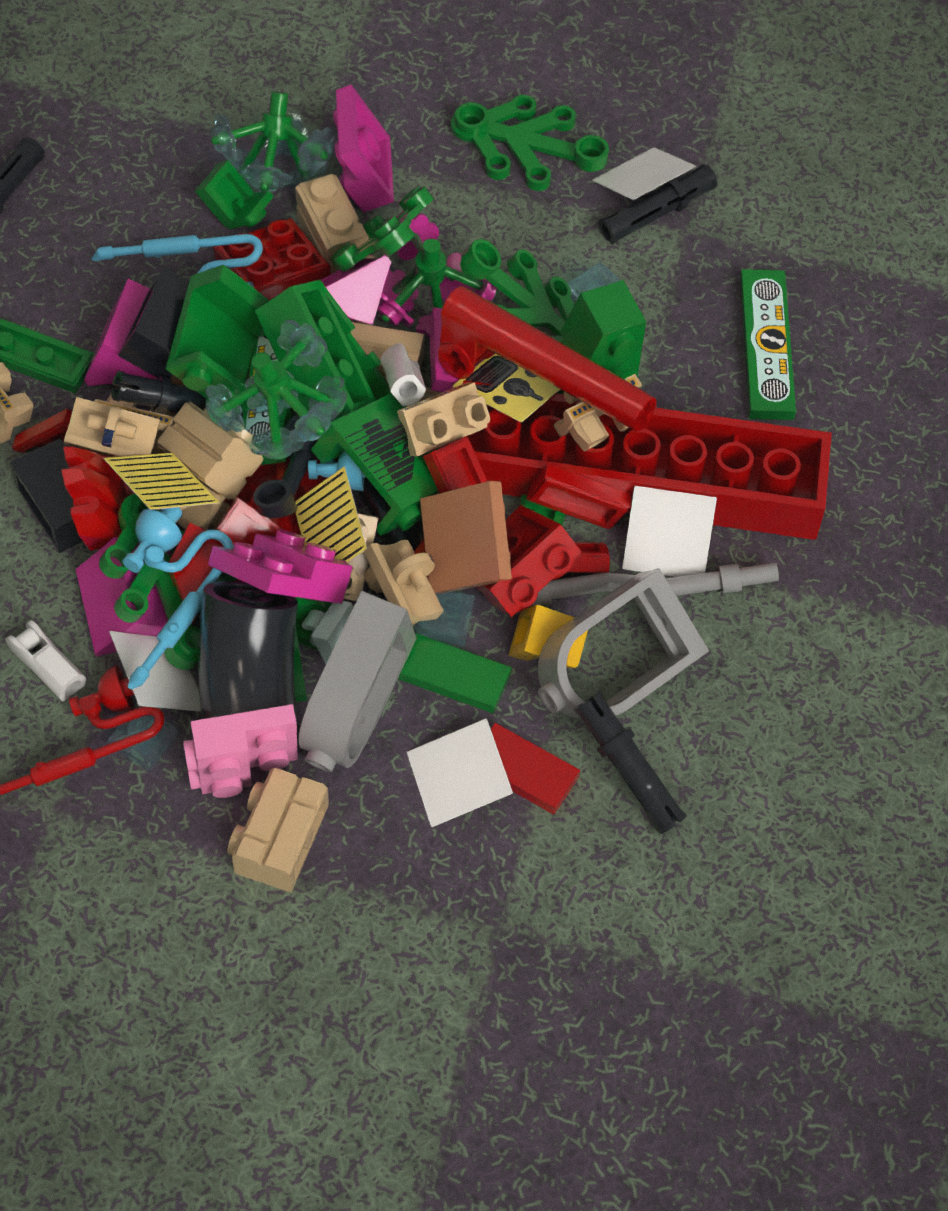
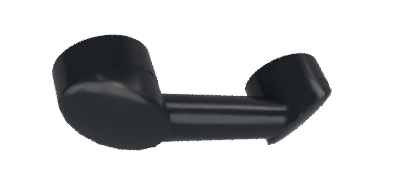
[253,413,324,518]

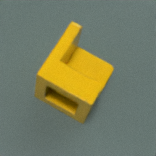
[508,605,588,669]

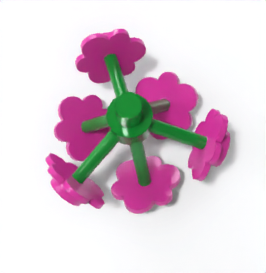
[377,213,498,338]

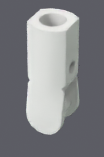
[380,343,426,406]
[5,620,86,701]

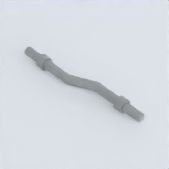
[533,562,779,606]

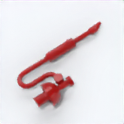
[0,665,165,795]

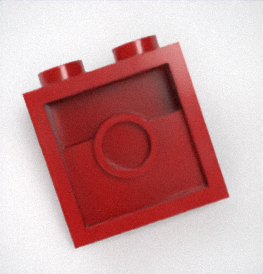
[474,505,582,617]

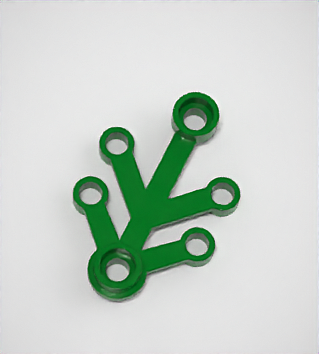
[451,95,609,191]
[329,186,434,273]
[460,239,574,343]
[99,494,227,670]

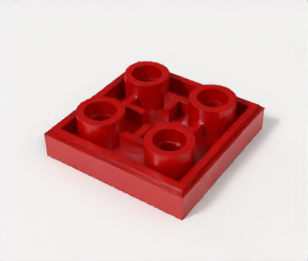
[213,218,331,300]

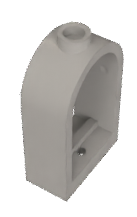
[538,568,709,719]
[299,591,417,773]

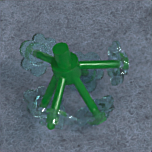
[210,91,335,192]
[206,320,347,460]

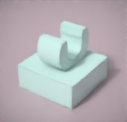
[302,601,353,664]

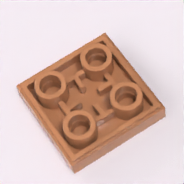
[420,481,512,594]

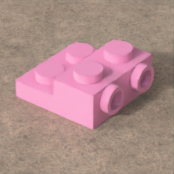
[183,704,298,798]

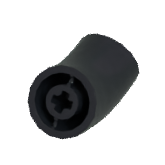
[198,581,299,730]

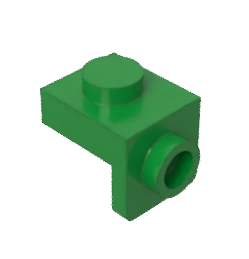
[195,160,274,229]

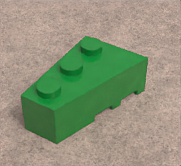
[255,280,391,429]
[557,280,646,394]

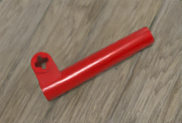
[438,286,657,432]

